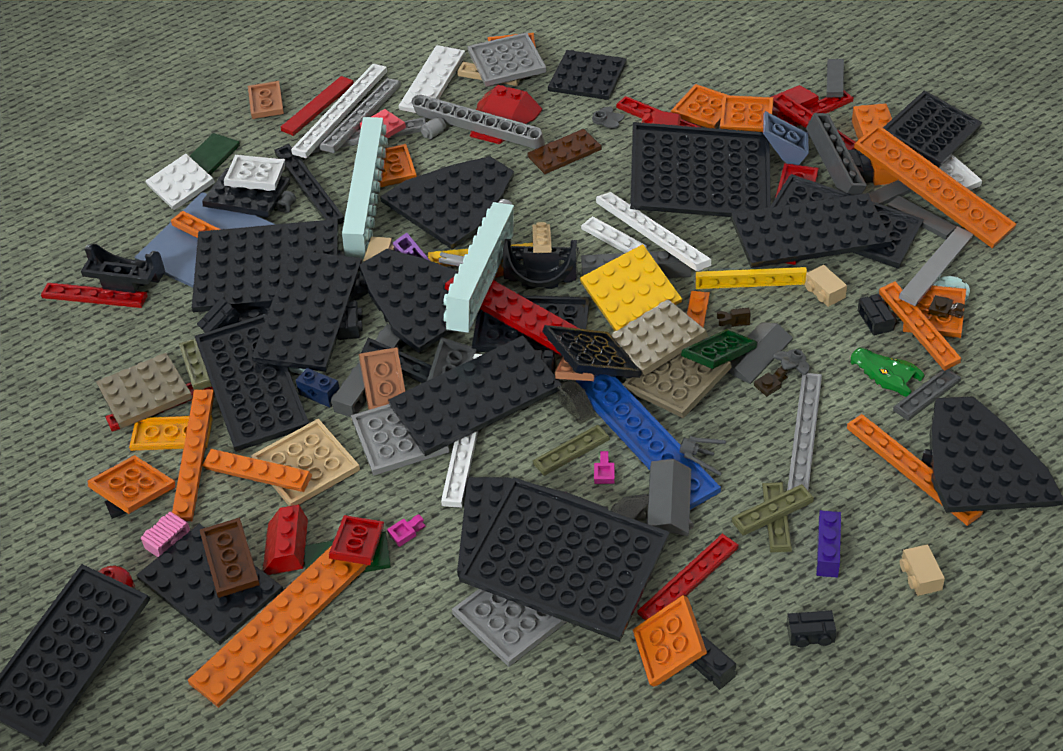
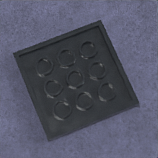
[548,50,627,100]
[202,168,290,217]
[542,325,642,378]

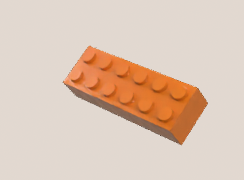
[852,103,898,186]

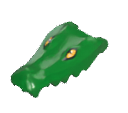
[851,347,925,397]

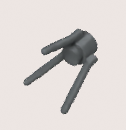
[679,436,726,476]

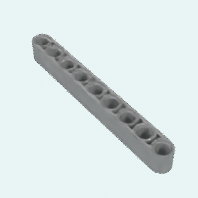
[411,95,545,149]

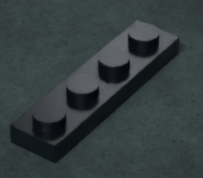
[361,337,432,383]

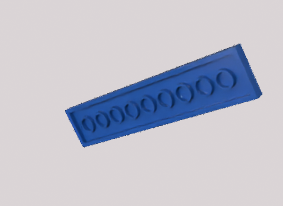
[573,374,721,509]

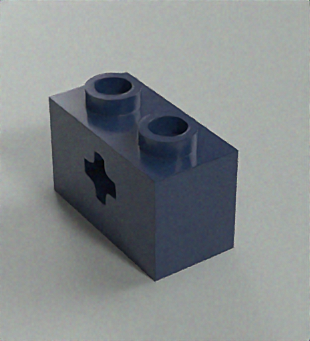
[296,368,340,408]

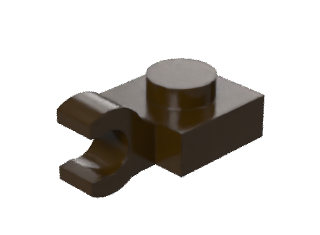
[928,295,965,318]
[717,307,751,327]
[754,366,788,397]

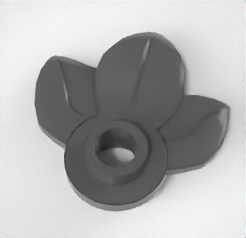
[592,106,624,128]
[773,349,810,375]

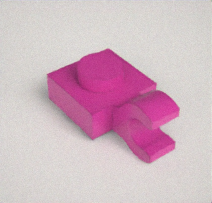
[594,451,615,484]
[387,514,426,547]

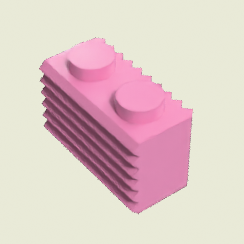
[141,512,191,557]

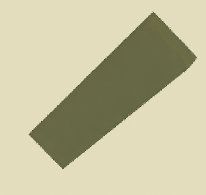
[179,338,212,390]
[533,425,610,476]
[762,482,792,552]
[732,484,814,536]

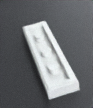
[581,216,647,253]

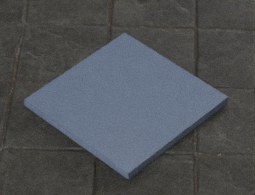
[134,192,275,288]

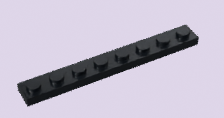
[274,144,345,224]

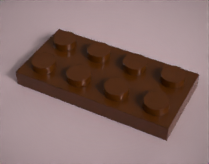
[527,129,602,174]
[200,517,260,598]

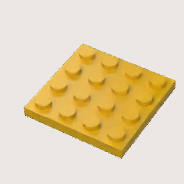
[580,244,682,331]

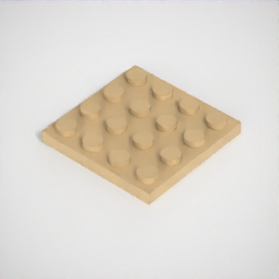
[251,419,360,506]

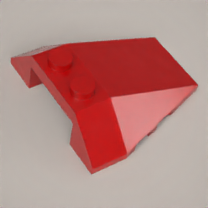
[470,85,542,144]

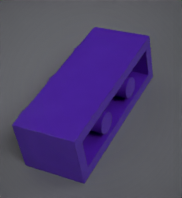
[816,510,841,578]

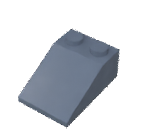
[763,111,809,165]

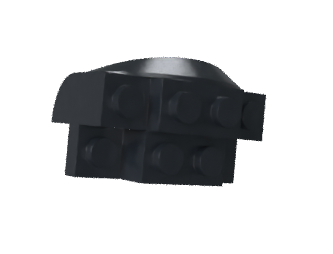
[503,239,579,289]
[81,244,165,293]

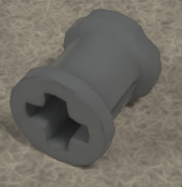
[276,191,296,213]

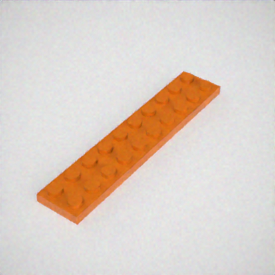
[854,124,1016,249]
[188,547,373,708]

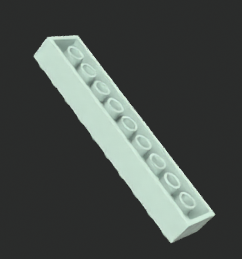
[342,117,388,259]
[444,202,514,333]

